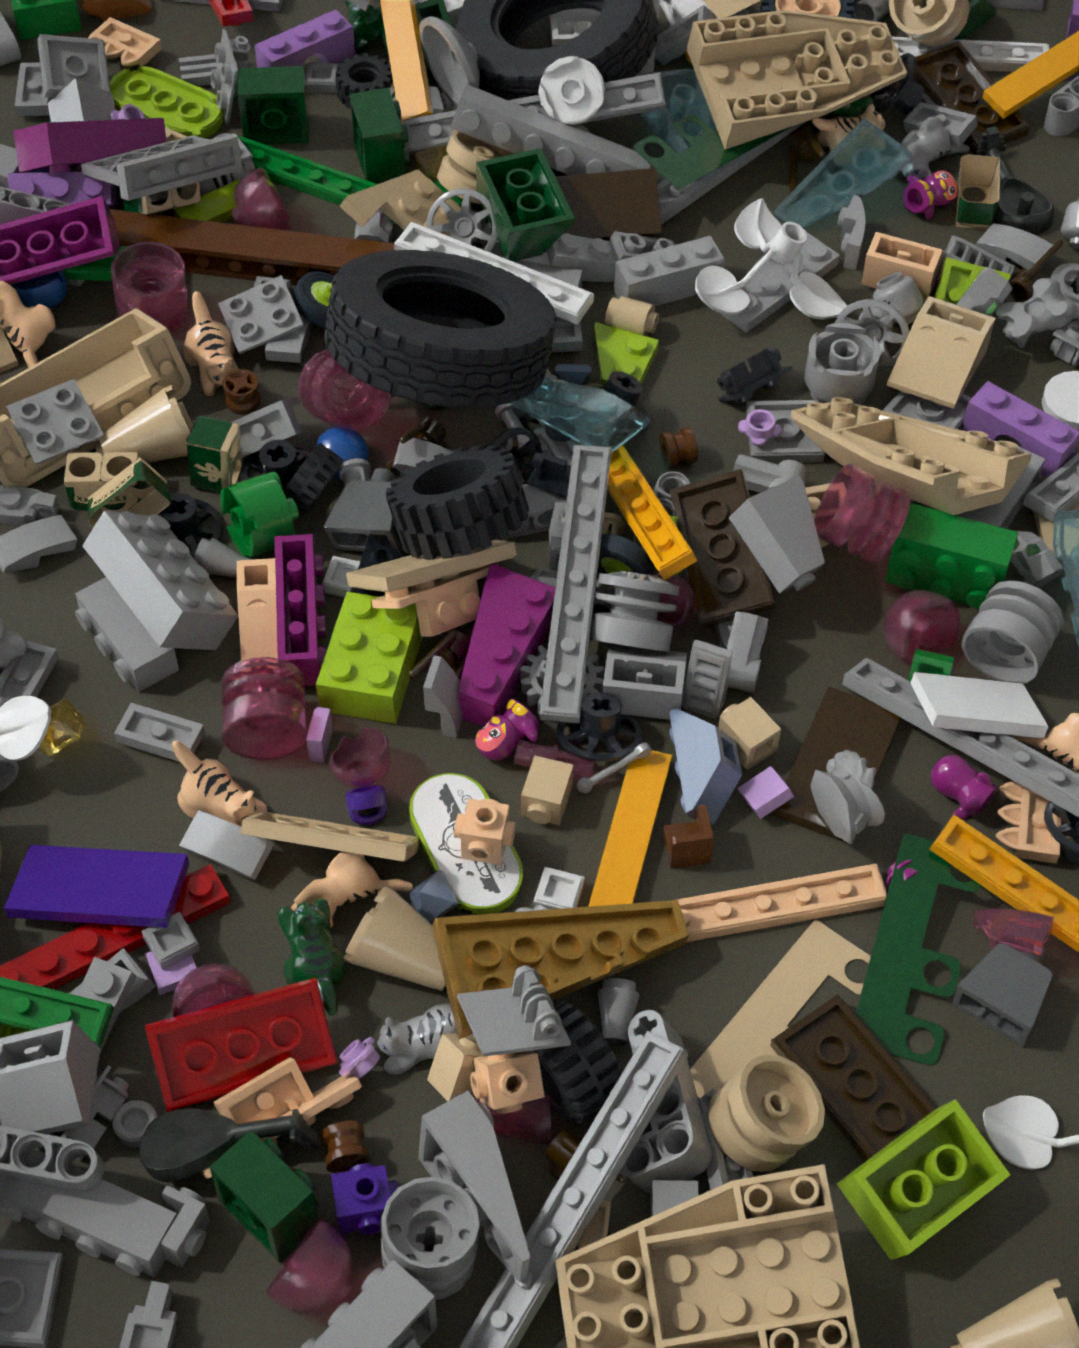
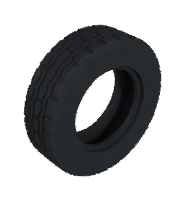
[455,0,659,100]
[324,250,557,408]

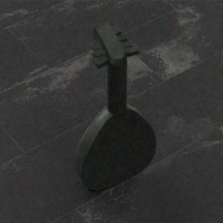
[977,126,1055,234]
[140,1108,318,1182]

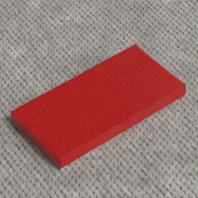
[145,978,338,1112]

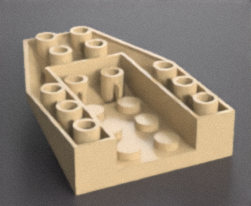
[686,10,907,149]

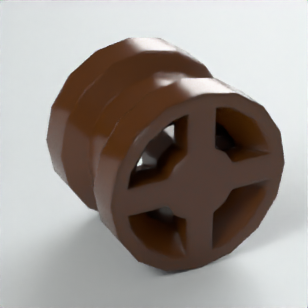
[223,369,261,415]
[659,427,698,468]
[320,1121,370,1173]

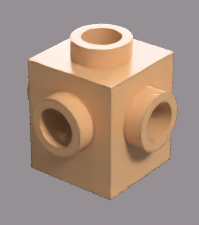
[454,798,516,865]
[470,1051,545,1113]

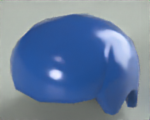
[12,270,68,310]
[314,426,369,480]

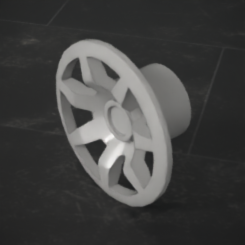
[426,189,497,252]
[835,299,909,367]

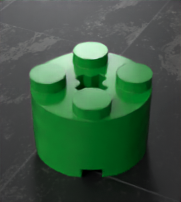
[220,471,299,558]

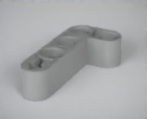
[620,1010,712,1194]

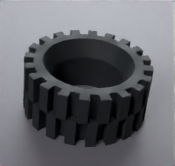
[386,445,530,560]

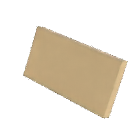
[346,540,517,592]
[241,811,420,862]

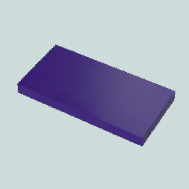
[4,845,190,928]

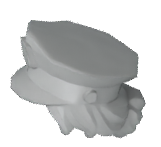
[810,750,885,844]

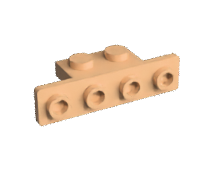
[372,564,498,637]
[200,1057,362,1179]

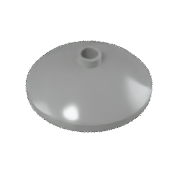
[419,16,480,107]

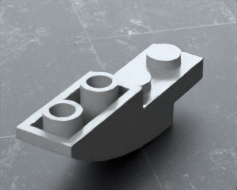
[546,231,675,282]

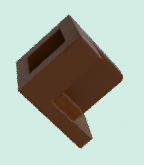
[663,804,714,868]

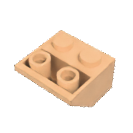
[861,232,945,302]

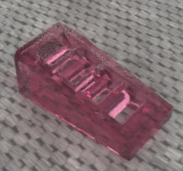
[475,1096,551,1144]

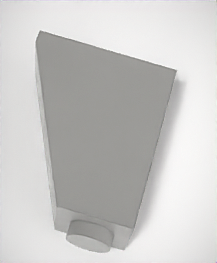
[729,476,825,594]

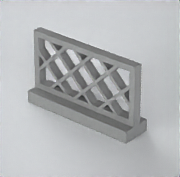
[81,135,242,201]

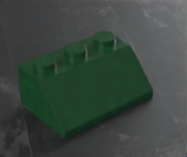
[476,148,575,262]

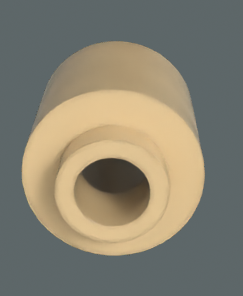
[605,296,659,337]

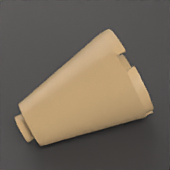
[95,385,201,463]
[343,885,446,991]
[951,1278,1079,1348]

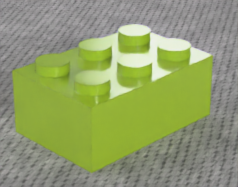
[316,592,423,724]
[837,1099,1010,1260]

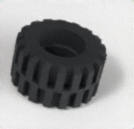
[532,1002,622,1125]

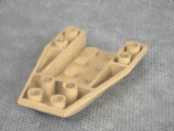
[791,397,1032,515]
[555,1165,860,1348]

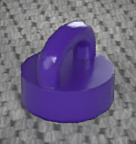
[345,785,387,825]

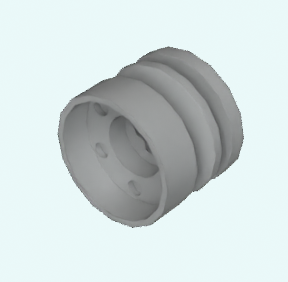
[590,571,680,652]
[961,580,1064,684]
[381,1177,480,1300]

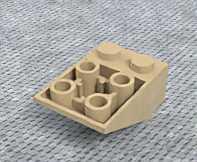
[886,296,995,409]

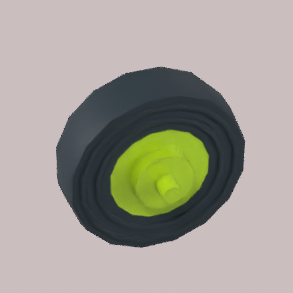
[293,271,334,328]
[598,533,656,575]

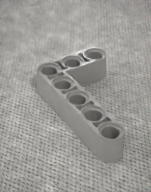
[0,1126,104,1211]

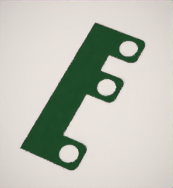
[634,115,791,190]
[855,832,981,1065]

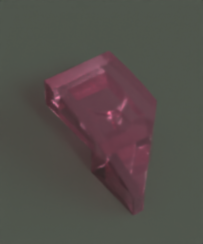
[973,909,1054,955]

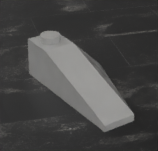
[418,1091,531,1282]

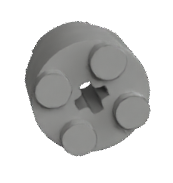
[805,323,881,405]

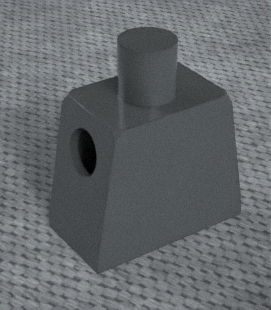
[324,468,402,552]
[952,939,1053,1047]

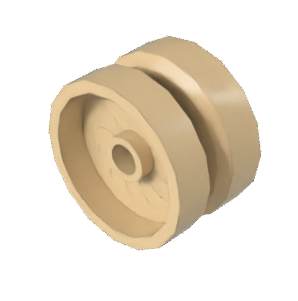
[889,0,970,47]
[437,130,515,204]
[708,1055,825,1172]

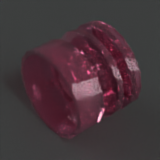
[111,242,188,332]
[299,349,391,431]
[814,464,910,564]
[222,657,307,760]

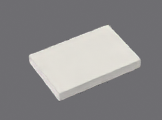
[910,672,1048,738]

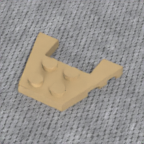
[339,170,461,237]

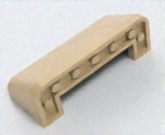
[0,308,191,488]

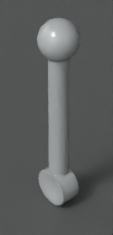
[577,742,652,794]

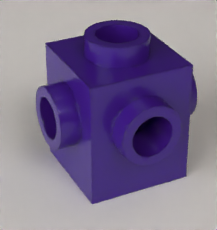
[331,1164,398,1235]

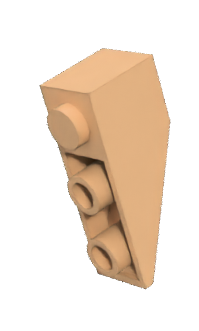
[236,558,280,681]

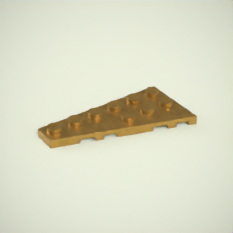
[432,900,689,1040]

